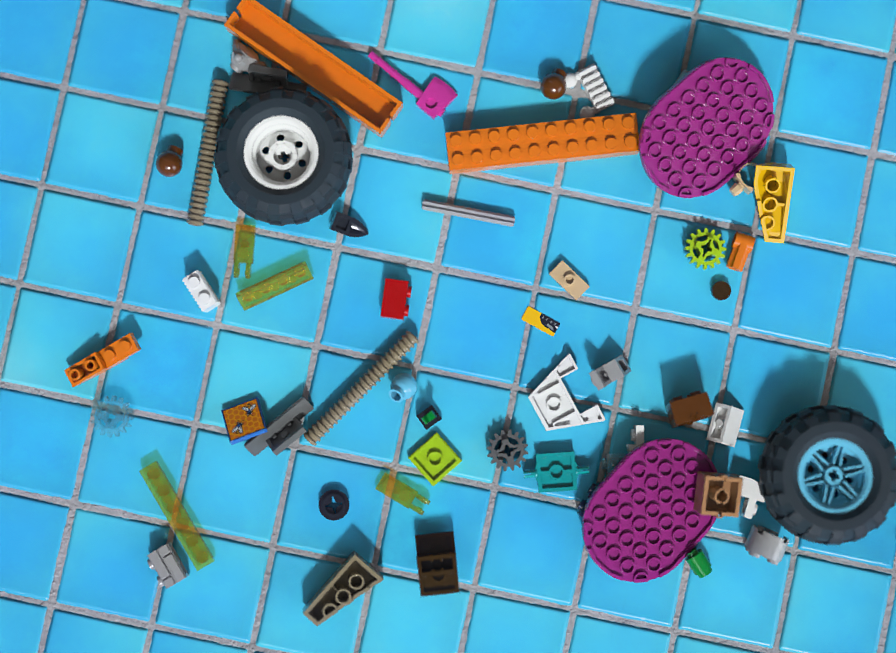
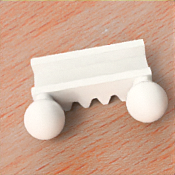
[565,63,615,118]

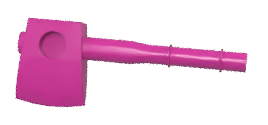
[368,51,458,120]

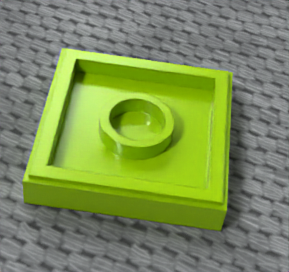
[408,432,462,486]

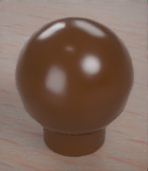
[540,68,567,100]
[156,145,183,177]

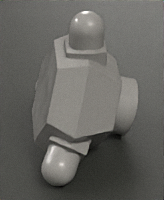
[230,39,267,74]

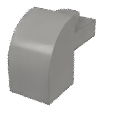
[589,355,631,390]

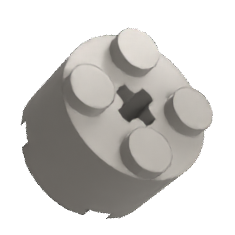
[744,524,790,565]

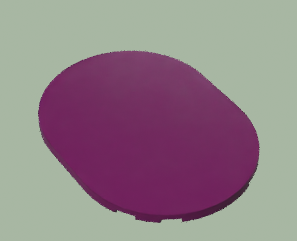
[639,57,775,198]
[582,438,718,583]

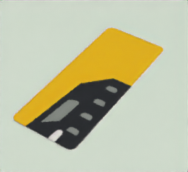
[521,306,560,336]

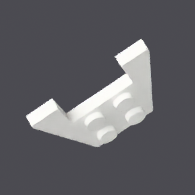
[528,354,606,431]

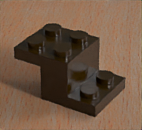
[415,531,460,597]

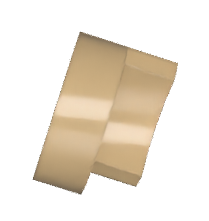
[729,163,756,196]

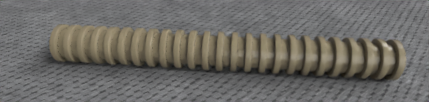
[186,79,229,226]
[303,330,419,446]

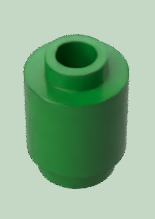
[685,548,712,578]

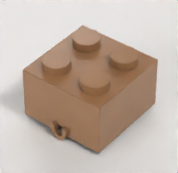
[693,471,743,518]

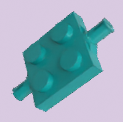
[523,451,590,493]

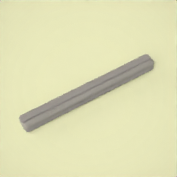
[422,199,515,227]

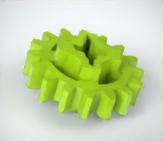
[684,228,727,270]

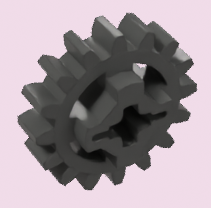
[487,429,528,471]

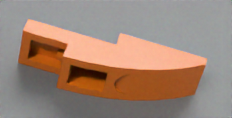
[64,333,142,387]

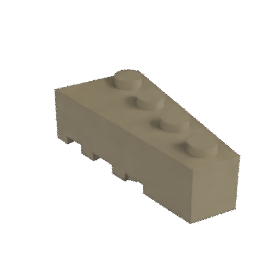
[302,551,384,626]

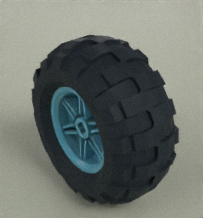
[758,405,896,545]

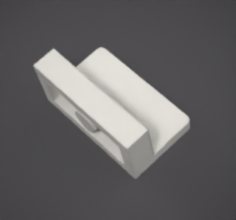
[706,402,744,447]

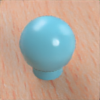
[389,373,417,402]

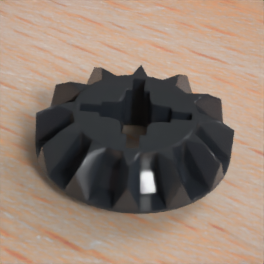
[318,490,349,521]

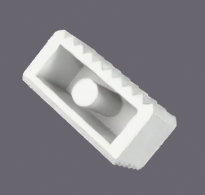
[182,270,221,313]

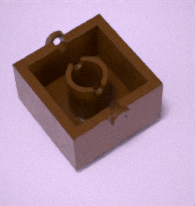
[665,390,714,428]

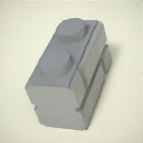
[147,542,189,589]

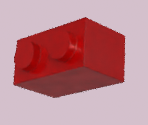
[380,278,412,320]

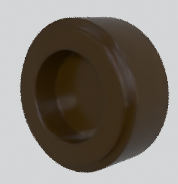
[711,281,731,301]

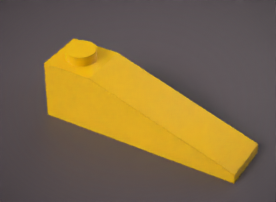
[753,162,795,243]

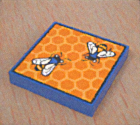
[221,397,268,445]

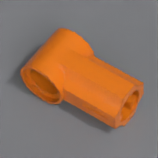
[726,231,756,272]

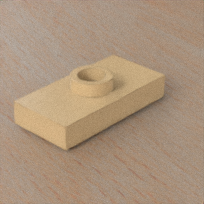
[549,260,590,300]

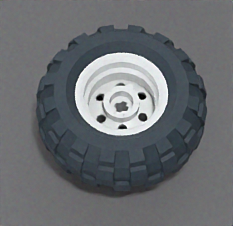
[214,87,353,226]

